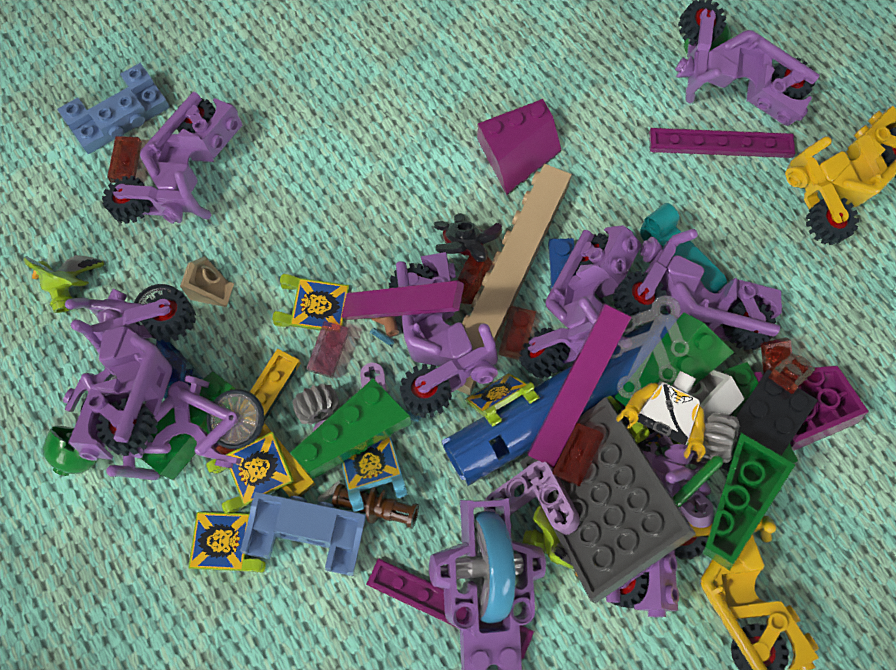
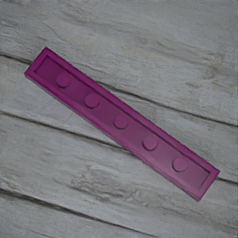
[649,128,795,158]
[341,280,464,320]
[528,303,631,467]
[366,558,534,659]

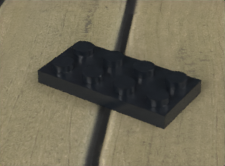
[706,369,818,475]

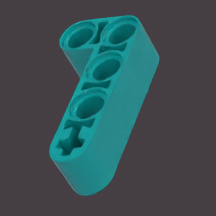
[640,203,727,293]

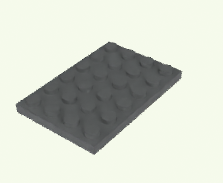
[520,397,696,604]

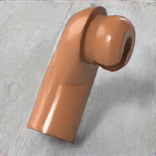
[371,316,399,337]

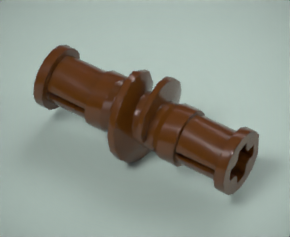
[332,483,419,529]

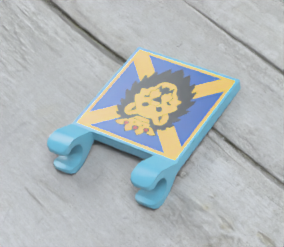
[342,436,408,512]

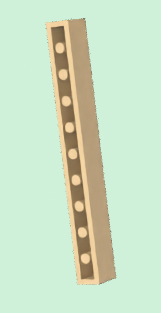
[457,164,572,395]

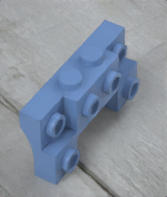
[57,63,170,154]
[240,492,366,576]

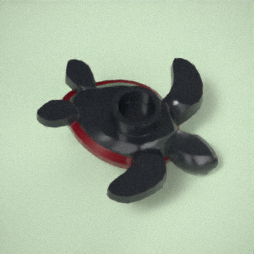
[434,213,502,262]

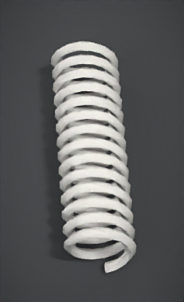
[318,480,340,502]

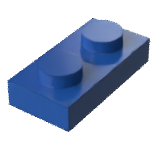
[548,238,576,288]

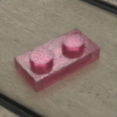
[306,321,350,379]

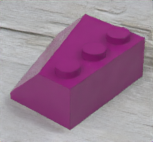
[477,99,561,196]
[754,366,869,451]

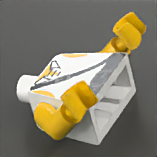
[616,371,705,462]

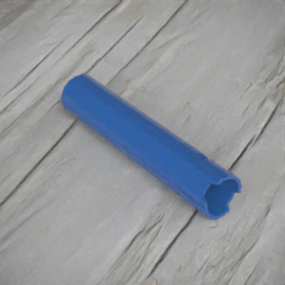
[442,313,678,486]

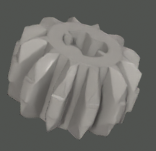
[292,384,340,425]
[703,413,740,463]

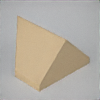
[180,256,234,307]

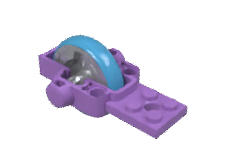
[429,498,546,670]

